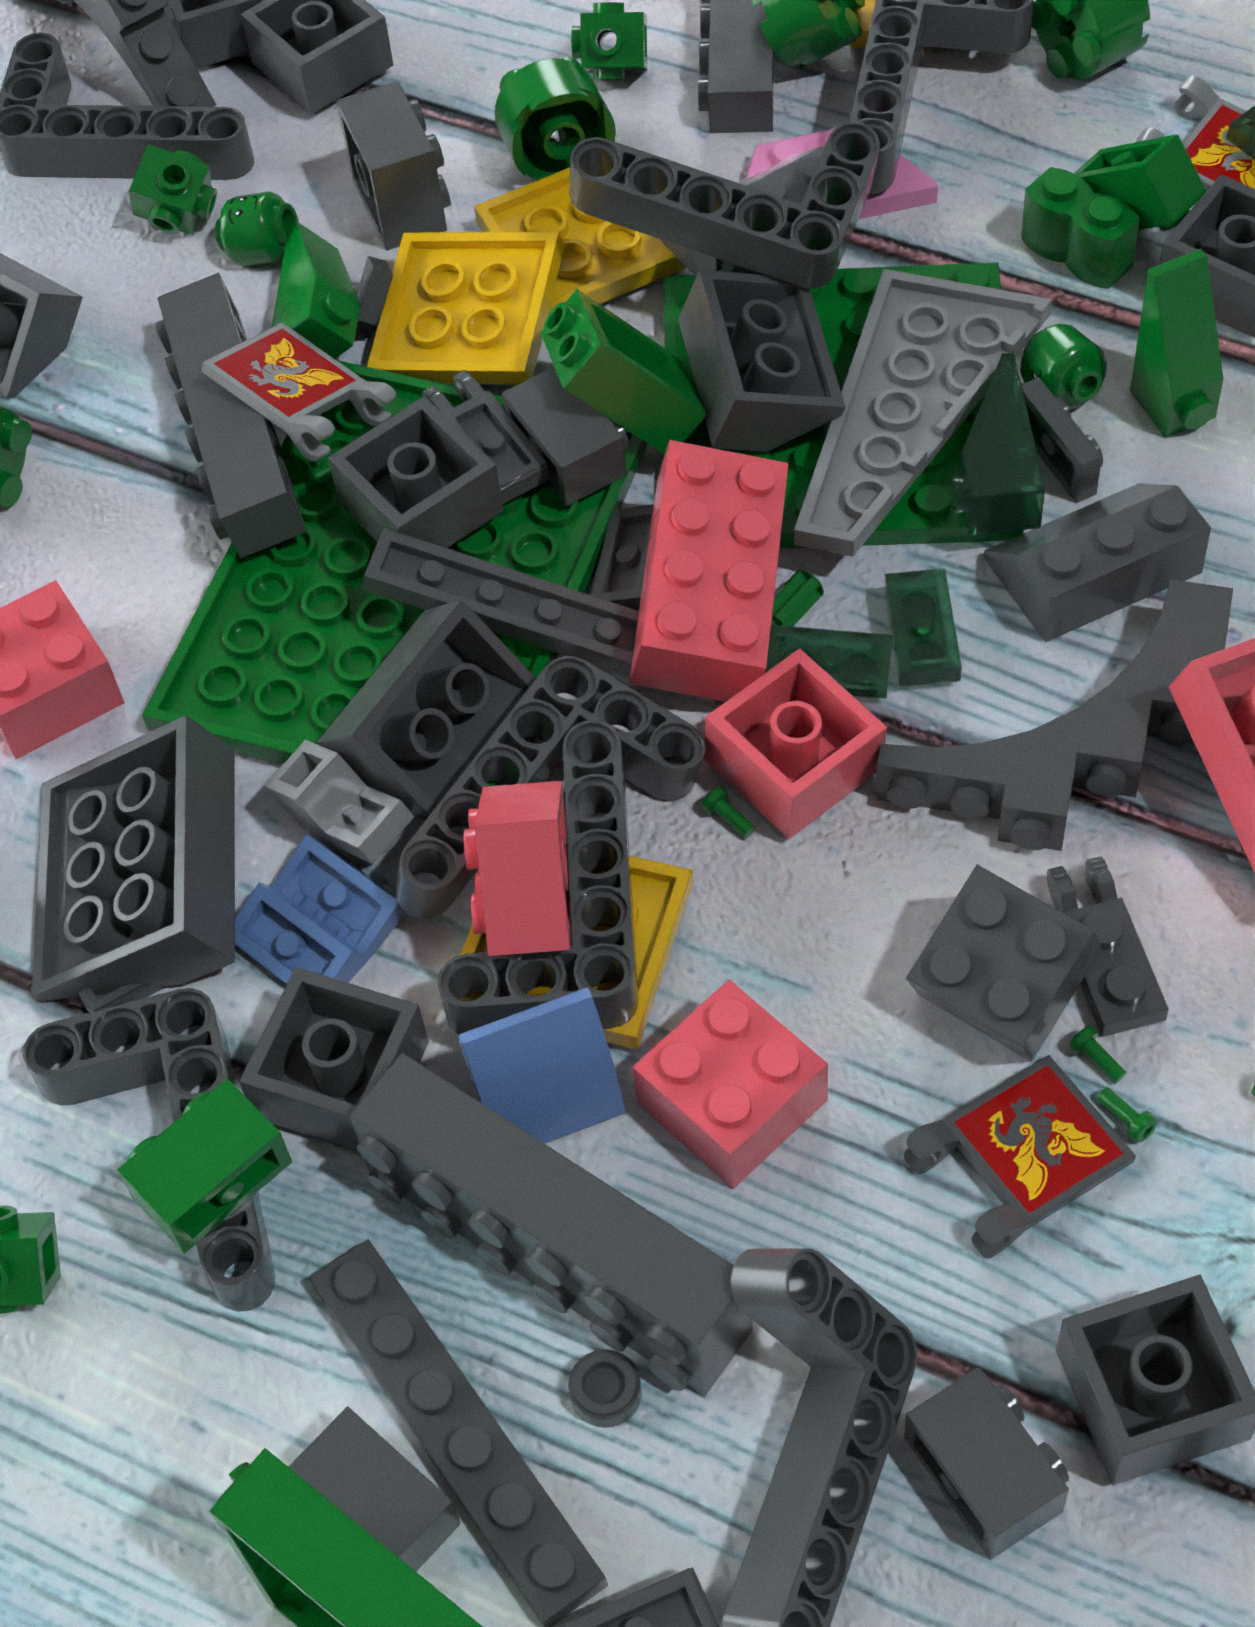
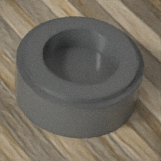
[568,1350,642,1428]

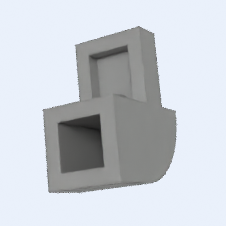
[264,740,415,865]

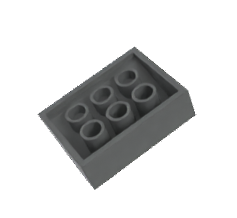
[32,715,235,1001]

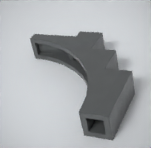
[74,0,217,107]
[876,579,1233,851]

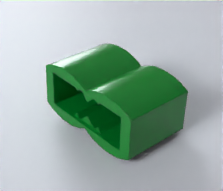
[1021,167,1140,289]

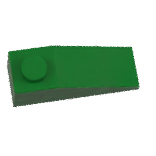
[271,220,360,359]
[1130,249,1223,438]

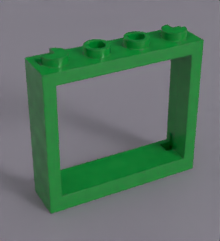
[209,1448,483,1627]

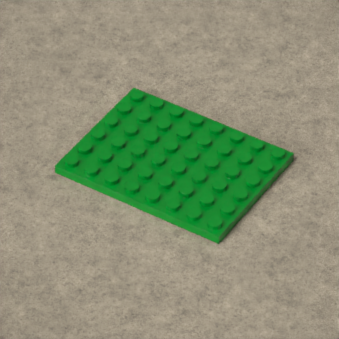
[142,360,648,786]

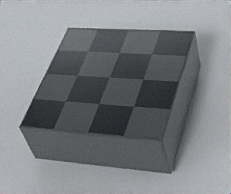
[357,256,393,325]

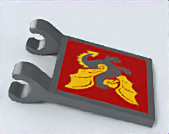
[903,1055,1136,1258]

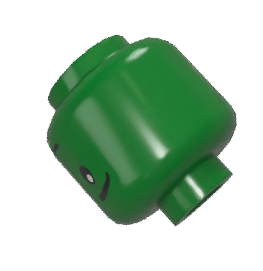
[215,191,299,267]
[1020,324,1107,410]

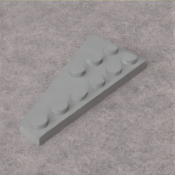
[794,269,1052,557]

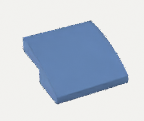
[235,833,405,984]
[458,987,626,1144]

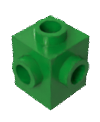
[571,2,648,80]
[129,144,217,236]
[0,1206,61,1314]

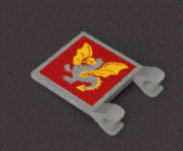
[1136,76,1255,191]
[201,322,396,461]

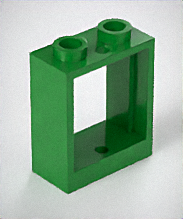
[540,289,707,454]

